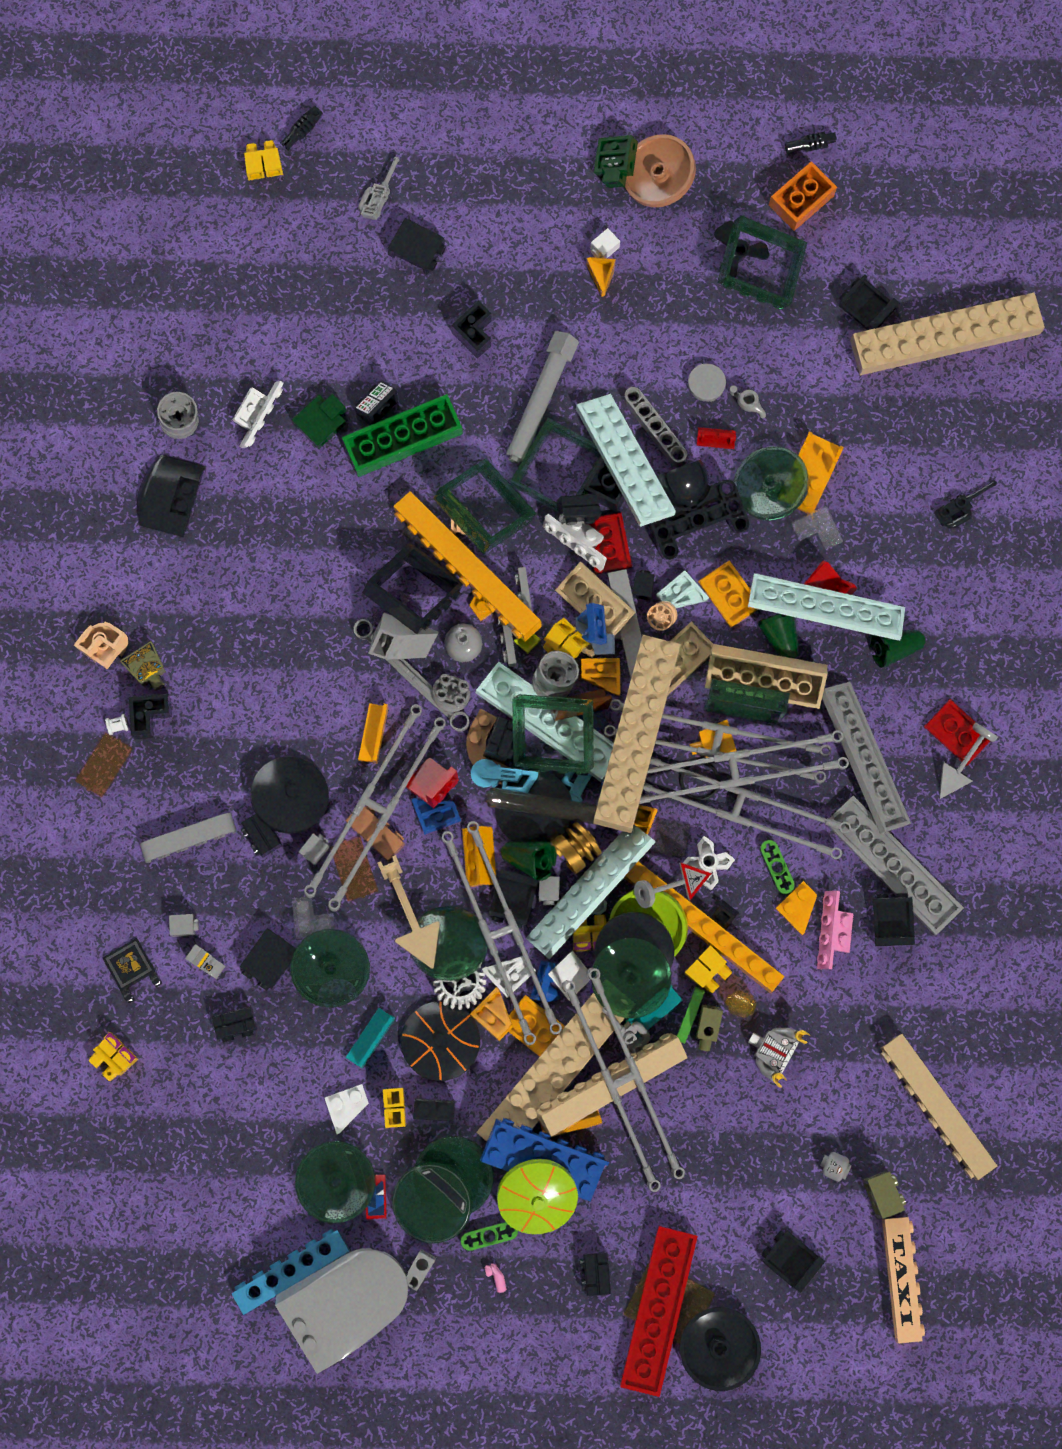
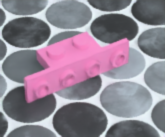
[817,891,853,969]

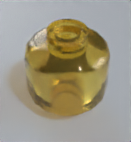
[726,990,756,1018]

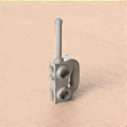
[358,156,400,220]
[602,1007,650,1053]

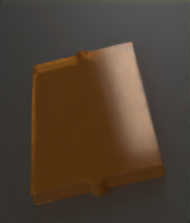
[75,733,133,797]
[330,837,378,901]

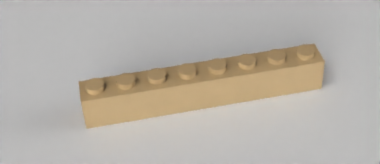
[535,1033,688,1136]
[880,1034,997,1180]

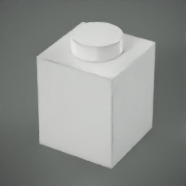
[591,228,620,258]

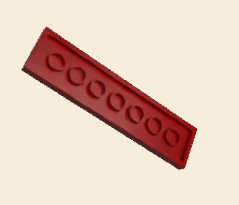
[620,1226,698,1397]

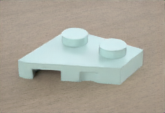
[656,571,709,608]

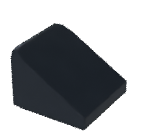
[710,901,739,930]

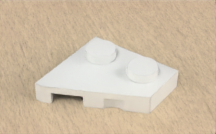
[482,956,536,998]
[325,1084,369,1134]

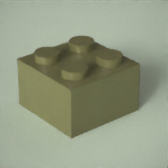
[862,1172,906,1219]

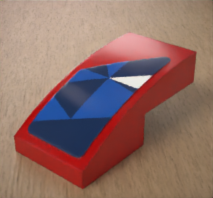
[365,1175,387,1219]

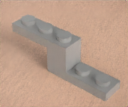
[497,567,532,667]

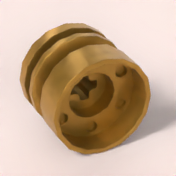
[550,822,602,874]

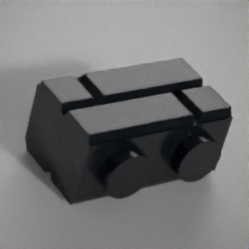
[557,494,601,525]
[483,716,521,764]
[240,814,283,858]
[212,1006,257,1043]
[413,1099,455,1122]
[579,1252,611,1296]

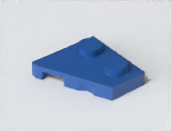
[411,798,461,835]

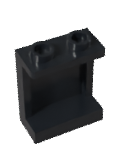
[387,218,446,275]
[839,274,899,330]
[488,869,539,928]
[873,893,915,946]
[239,928,300,991]
[761,1229,825,1293]

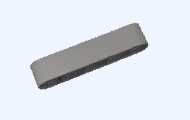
[624,387,687,467]
[140,813,237,863]

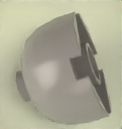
[444,623,483,662]

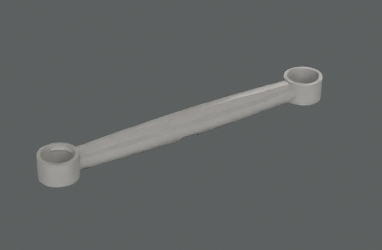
[354,619,470,732]

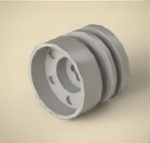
[157,392,199,439]
[532,651,579,701]

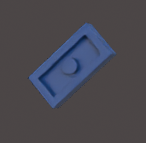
[577,603,607,645]
[530,961,561,1002]

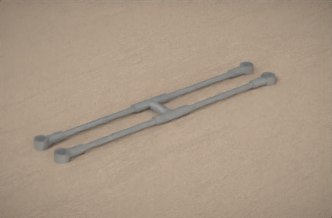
[604,699,831,784]
[304,704,446,911]
[639,730,849,804]
[643,757,851,860]
[441,821,562,1045]
[562,968,685,1192]

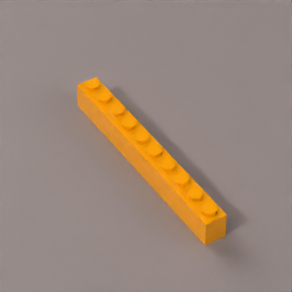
[393,491,542,641]
[624,861,785,993]

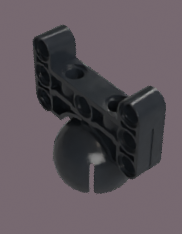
[648,459,750,560]

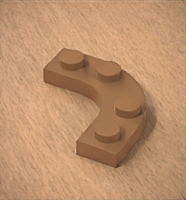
[466,709,509,786]

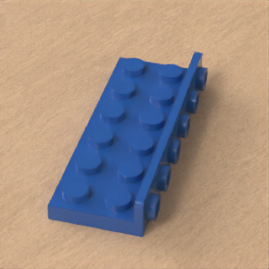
[480,1118,609,1202]

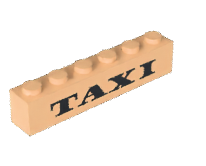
[882,1217,925,1343]

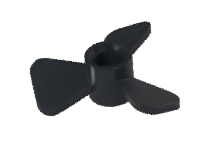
[714,221,770,282]

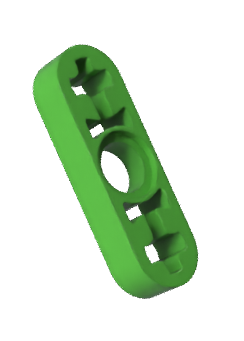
[760,840,794,894]
[677,987,705,1044]
[461,1222,518,1251]

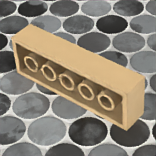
[705,644,828,709]

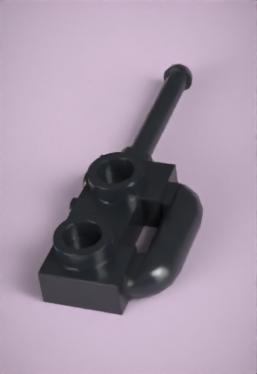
[934,480,997,529]

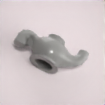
[730,386,766,418]

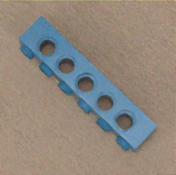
[232,1229,350,1315]

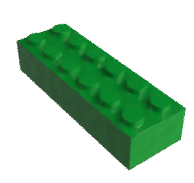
[342,394,463,477]

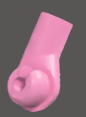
[485,1264,507,1293]

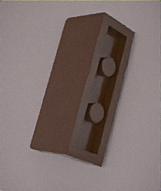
[548,688,612,721]

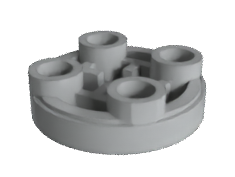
[688,364,726,402]
[431,674,470,712]

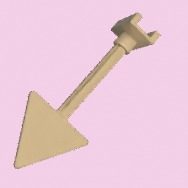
[378,855,440,969]

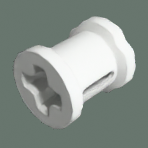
[105,714,129,735]

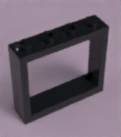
[362,543,463,634]

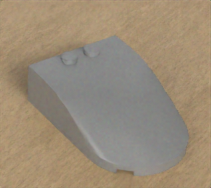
[275,1248,408,1374]

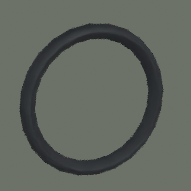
[679,762,720,801]

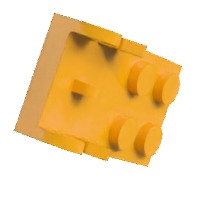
[778,431,844,515]

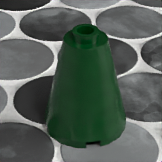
[757,613,799,659]
[869,630,926,668]
[501,842,557,881]

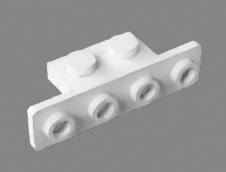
[232,381,283,448]
[543,514,607,571]

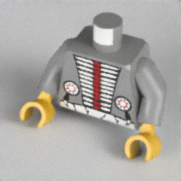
[748,1028,810,1088]

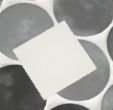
[548,950,590,1001]

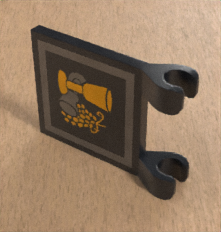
[103,938,162,1003]

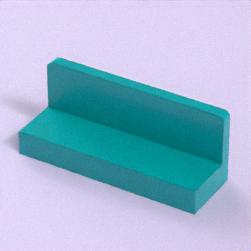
[625,984,683,1039]
[345,1008,395,1068]

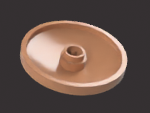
[625,134,696,207]

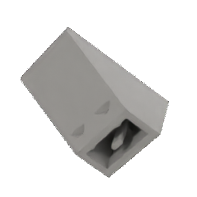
[368,613,438,660]

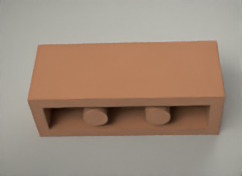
[345,806,405,862]

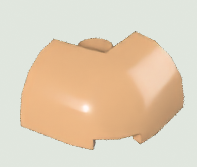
[74,622,128,669]

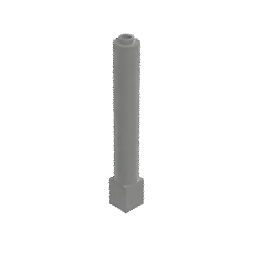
[506,331,579,464]

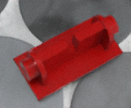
[697,427,736,449]

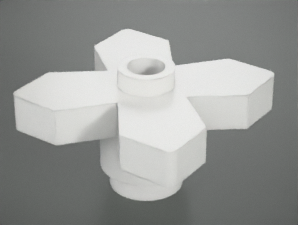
[683,836,735,890]

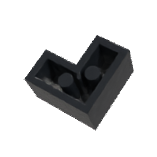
[451,300,492,359]
[129,694,172,739]

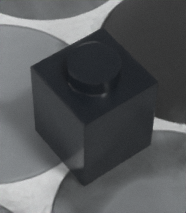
[632,570,655,601]

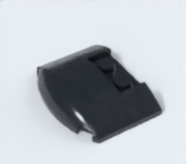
[137,455,205,537]

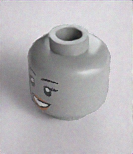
[820,1152,852,1182]

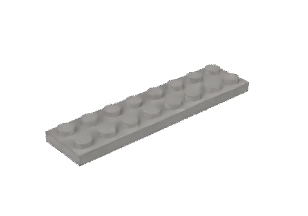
[822,682,911,834]
[828,796,964,936]

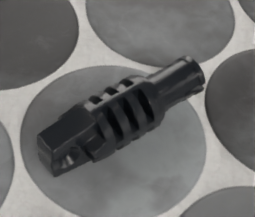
[280,106,323,151]
[785,131,837,154]

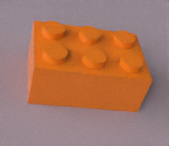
[769,161,837,231]

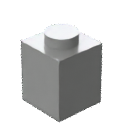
[299,834,330,866]
[539,877,559,906]
[169,914,199,937]

